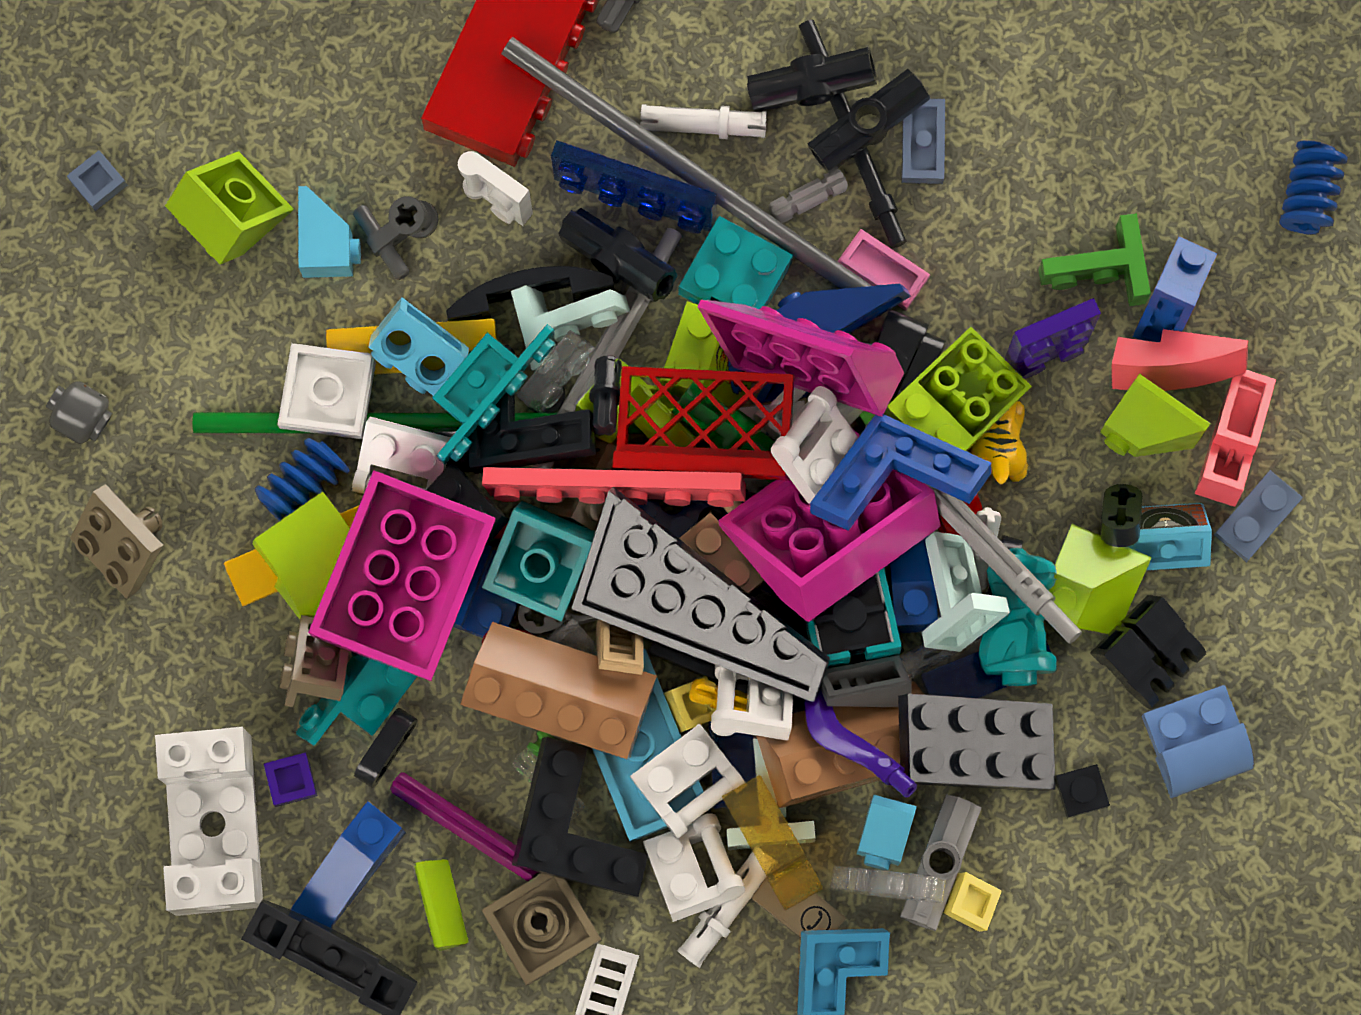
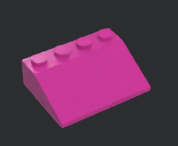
[697,299,904,417]
[718,430,941,622]
[308,470,496,681]

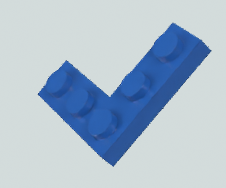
[810,414,991,531]

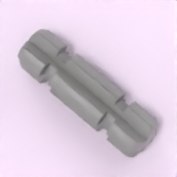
[769,169,848,223]

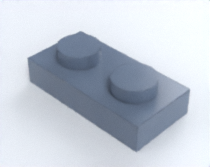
[901,99,945,184]
[1214,470,1303,563]

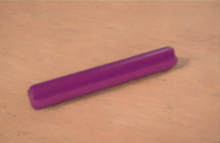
[390,772,539,882]

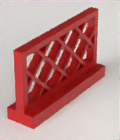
[613,366,795,481]

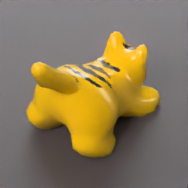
[970,401,1028,484]

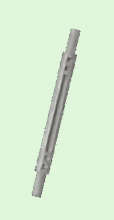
[532,228,682,469]
[865,420,1082,644]

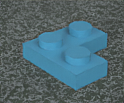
[797,928,890,1015]

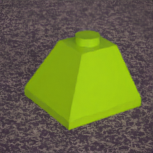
[1100,374,1210,457]
[1048,523,1151,634]

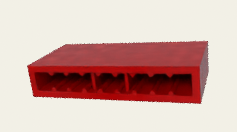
[421,0,599,167]

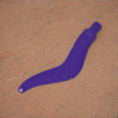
[805,689,917,798]

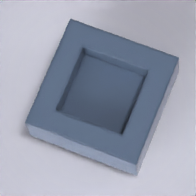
[67,150,128,211]

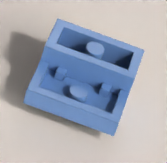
[1142,685,1254,798]

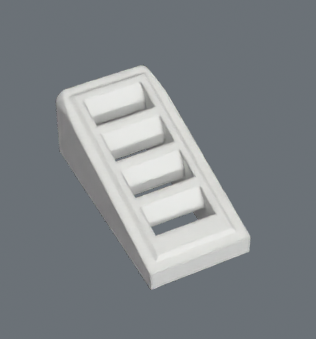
[575,943,639,1015]

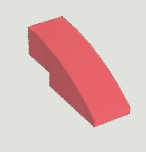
[1112,329,1248,391]
[1194,370,1276,507]

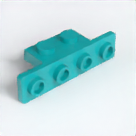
[432,324,555,465]
[296,652,417,746]

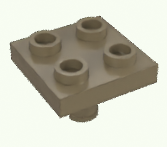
[70,484,163,599]
[482,873,602,986]

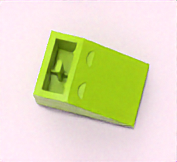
[884,327,1032,451]

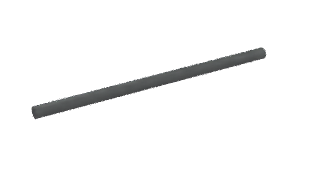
[501,37,882,317]

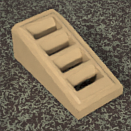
[596,619,644,675]

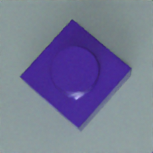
[264,752,318,807]

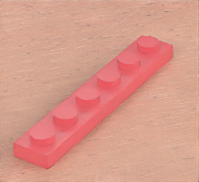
[482,467,746,507]

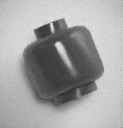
[46,381,113,444]

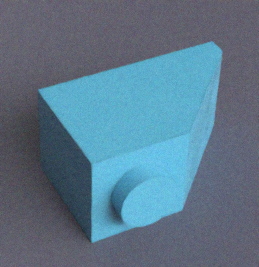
[298,186,361,278]
[856,795,917,870]

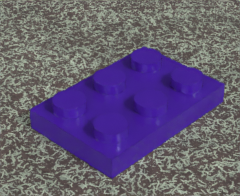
[1005,298,1101,379]

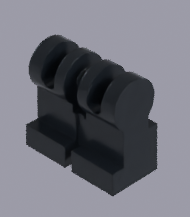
[1090,595,1206,709]

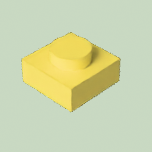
[664,676,716,733]
[943,872,1002,932]

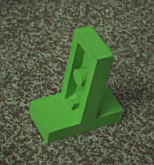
[1038,213,1151,306]

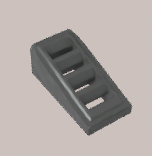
[820,655,912,707]

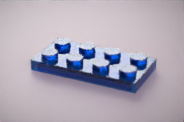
[551,140,717,234]

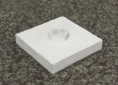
[277,343,376,439]

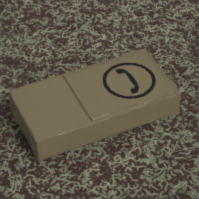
[751,864,846,938]

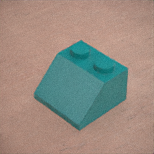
[482,501,595,622]

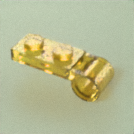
[722,775,824,911]

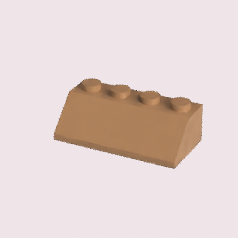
[460,622,657,759]
[756,681,925,809]

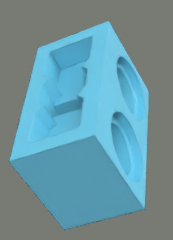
[369,297,469,396]

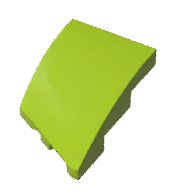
[252,491,350,619]

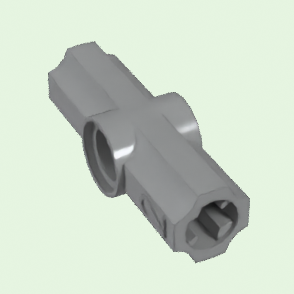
[900,794,982,931]

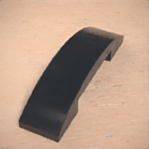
[446,266,614,321]
[241,899,418,1015]

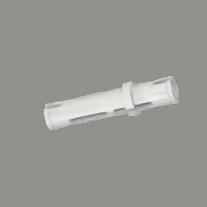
[640,104,767,139]
[677,846,778,968]

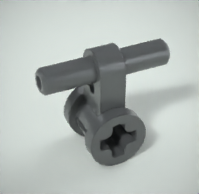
[353,196,439,280]

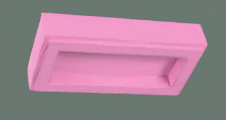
[837,229,930,310]

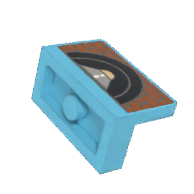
[1121,503,1212,570]

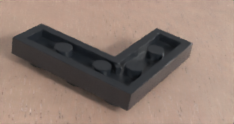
[469,345,596,474]
[512,737,648,897]

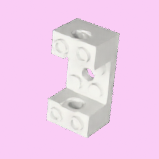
[155,727,263,916]

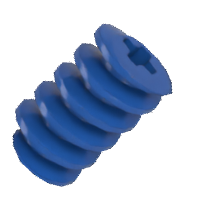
[1279,140,1348,235]
[254,438,350,521]

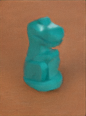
[979,548,1057,686]

